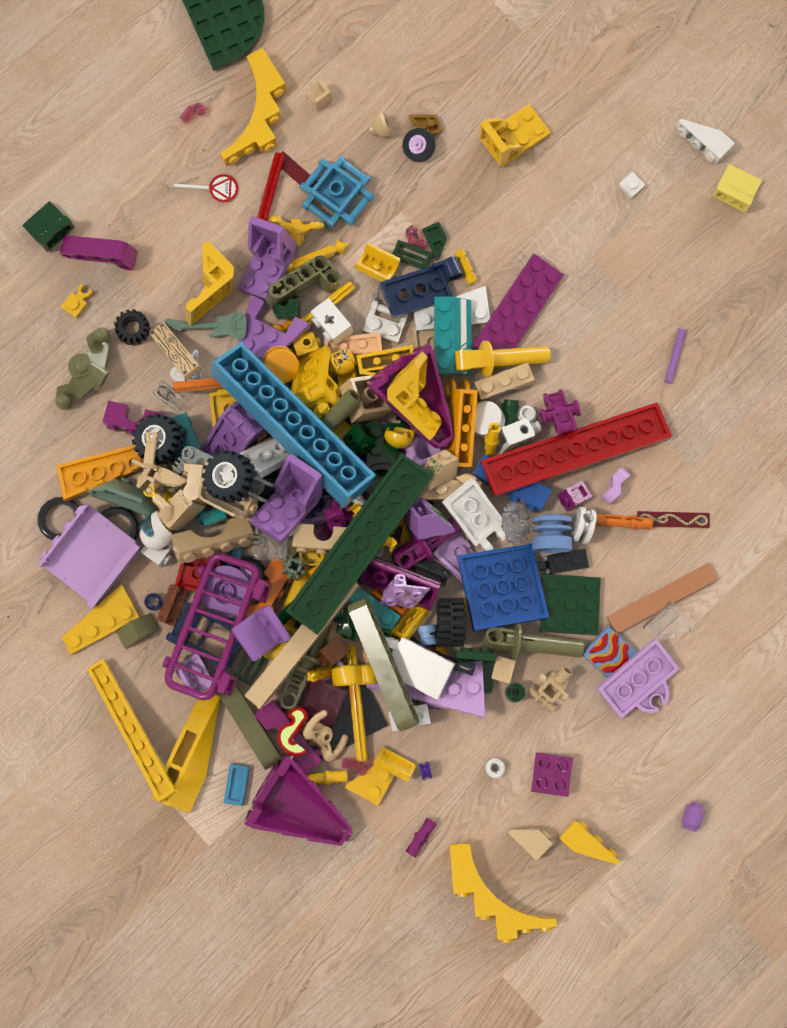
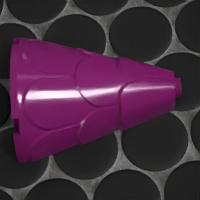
[367,344,454,450]
[244,755,352,846]

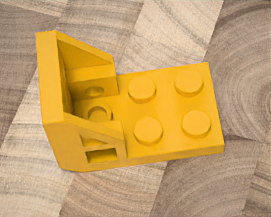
[478,104,551,166]
[185,240,234,326]
[291,345,348,420]
[387,351,443,441]

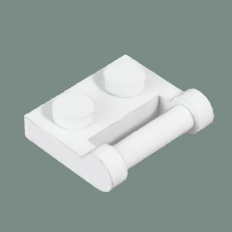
[363,300,409,344]

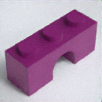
[102,400,164,435]

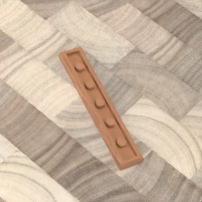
[606,563,718,634]

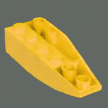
[151,694,221,814]

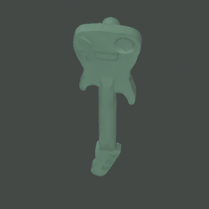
[165,312,247,340]

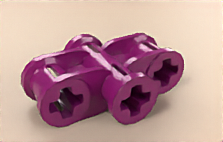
[539,389,581,436]

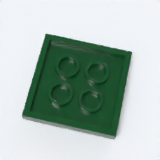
[540,574,601,636]

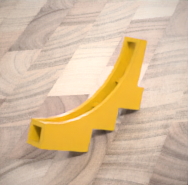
[220,47,286,166]
[449,843,557,943]

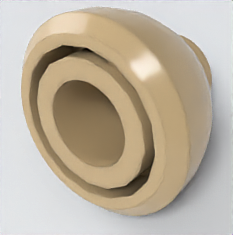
[369,111,392,137]

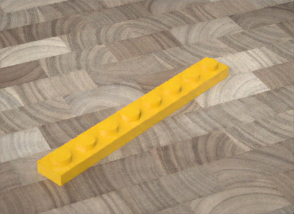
[87,659,177,803]

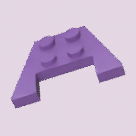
[239,295,311,362]

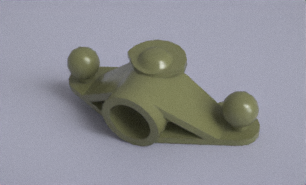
[55,327,111,410]

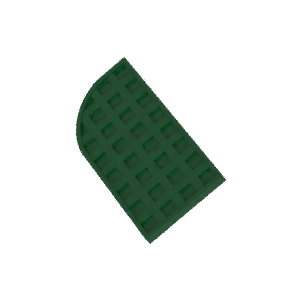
[182,0,265,71]

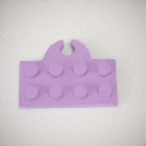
[596,638,680,719]

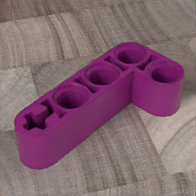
[60,235,138,270]

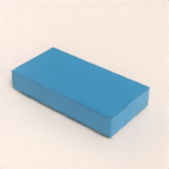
[224,764,250,806]

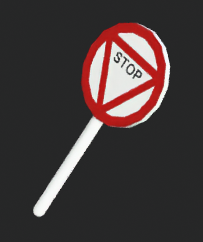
[174,174,239,203]

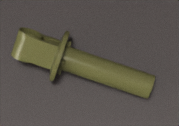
[321,389,362,432]
[482,623,584,660]

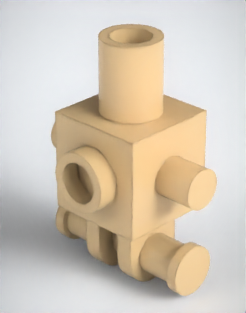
[527,666,572,713]

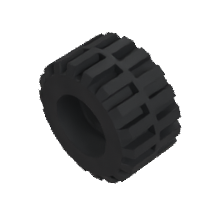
[437,598,466,647]

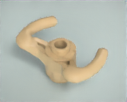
[303,710,348,762]

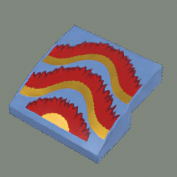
[583,626,637,678]

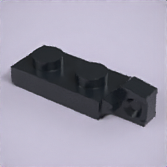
[536,549,589,575]

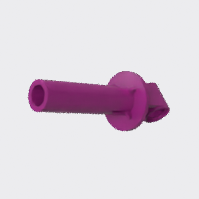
[391,517,462,569]

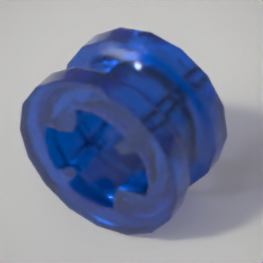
[144,593,163,611]

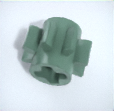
[282,556,306,581]

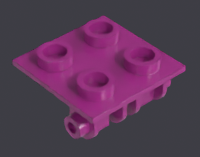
[531,753,573,797]

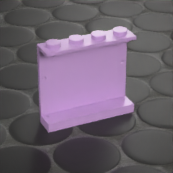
[38,504,143,608]

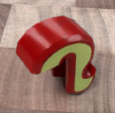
[277,707,308,757]

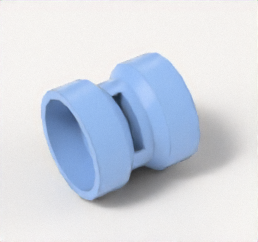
[418,625,438,646]

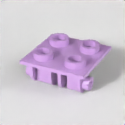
[379,574,430,608]

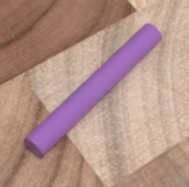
[665,328,686,384]

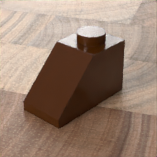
[317,636,350,670]

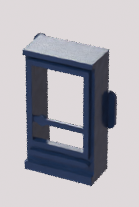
[166,601,242,670]

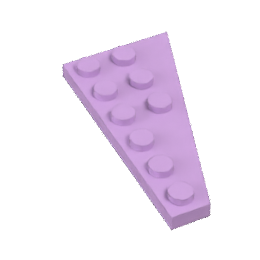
[366,661,485,719]

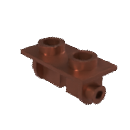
[156,584,188,627]

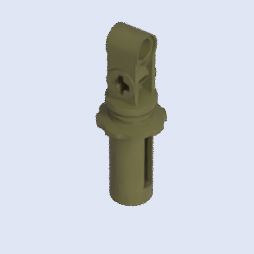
[280,621,333,709]

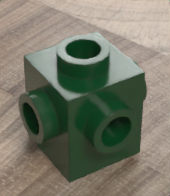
[342,423,377,456]

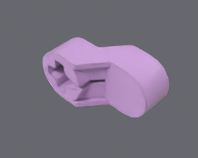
[601,468,630,505]

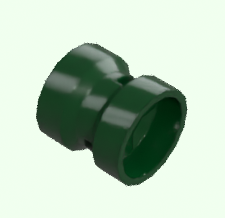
[505,682,525,703]

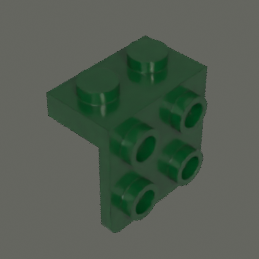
[455,647,496,693]

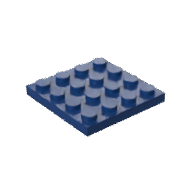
[457,543,549,632]

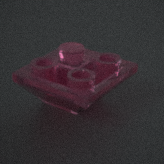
[299,680,348,728]

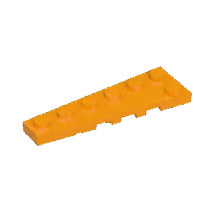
[56,445,155,502]

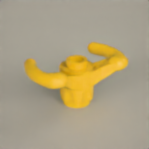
[269,215,325,246]

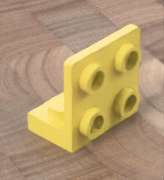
[712,164,762,213]

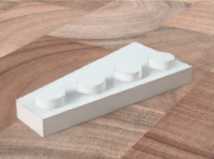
[413,286,490,332]

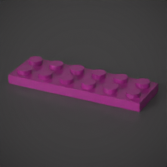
[472,253,564,367]

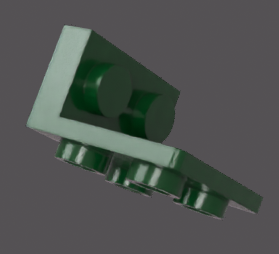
[23,201,75,252]

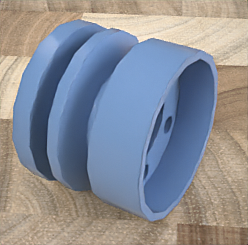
[532,514,572,553]

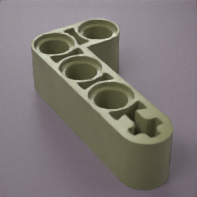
[266,255,341,307]

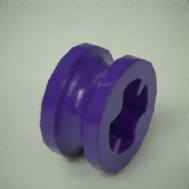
[419,761,432,780]

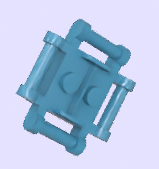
[299,156,375,229]

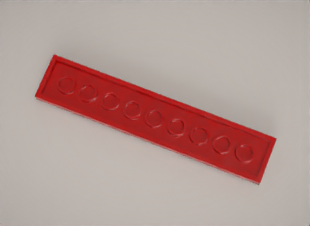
[481,402,672,497]

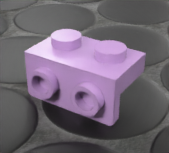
[175,654,213,693]

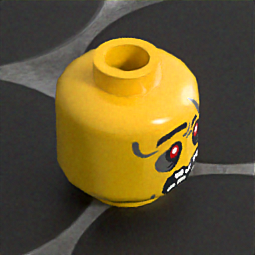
[329,348,358,377]

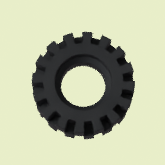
[114,309,150,346]

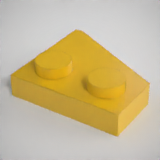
[345,765,394,806]

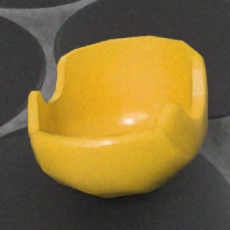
[384,427,415,449]

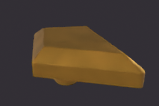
[409,114,442,135]

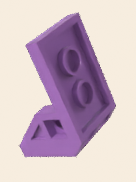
[237,216,296,300]
[201,402,267,456]
[250,454,322,544]

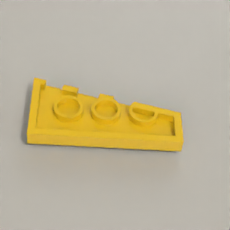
[62,584,140,655]

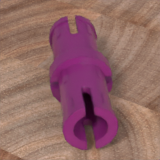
[405,818,437,858]

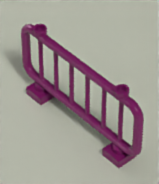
[163,553,272,701]

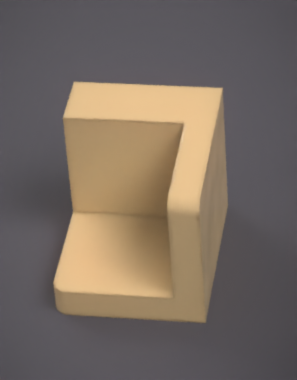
[306,79,332,111]
[491,656,516,684]

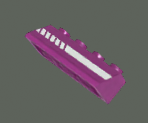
[359,556,442,610]

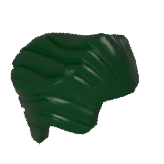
[272,295,301,321]

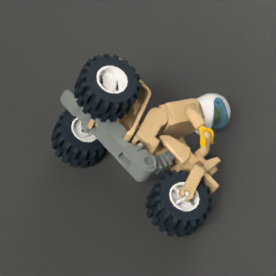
[131,414,279,550]

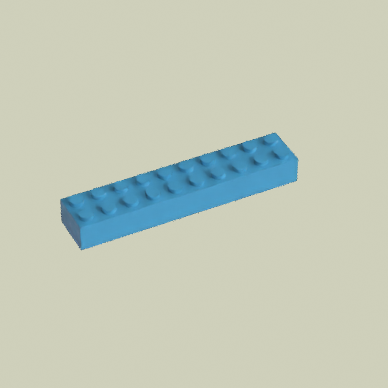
[210,342,376,508]

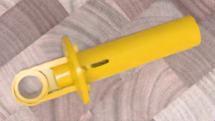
[455,341,551,377]
[264,565,312,660]

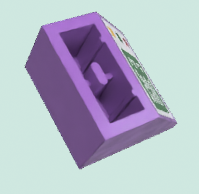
[404,498,455,539]

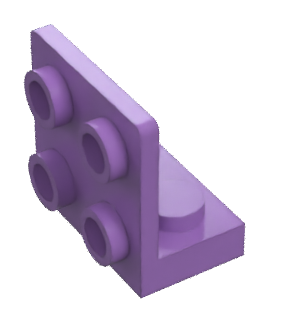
[231,605,291,661]

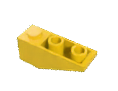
[558,820,620,865]

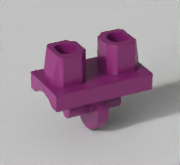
[323,500,355,534]

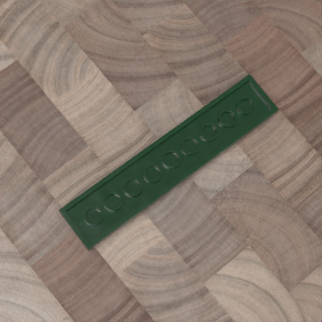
[285,453,434,635]

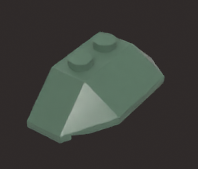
[88,478,160,518]

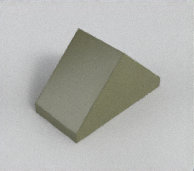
[116,613,159,649]

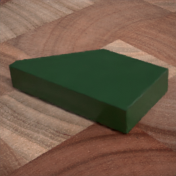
[422,222,447,261]

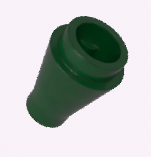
[502,399,520,426]

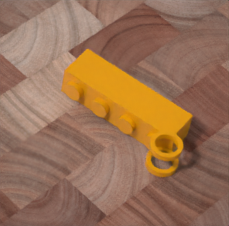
[445,379,478,467]

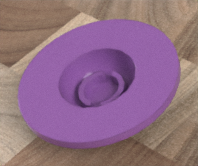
[201,566,250,618]

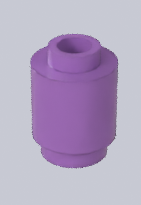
[681,801,706,832]

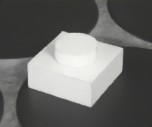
[618,172,645,199]

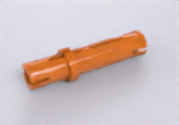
[595,513,653,530]

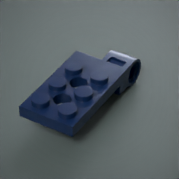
[379,256,464,319]

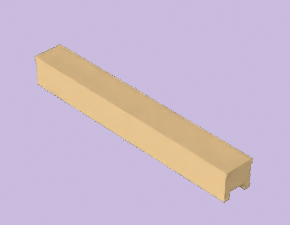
[245,583,360,711]

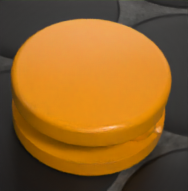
[262,346,299,383]

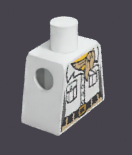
[497,419,541,454]

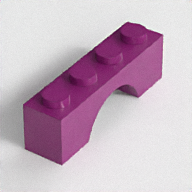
[254,700,323,774]

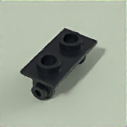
[410,558,450,587]

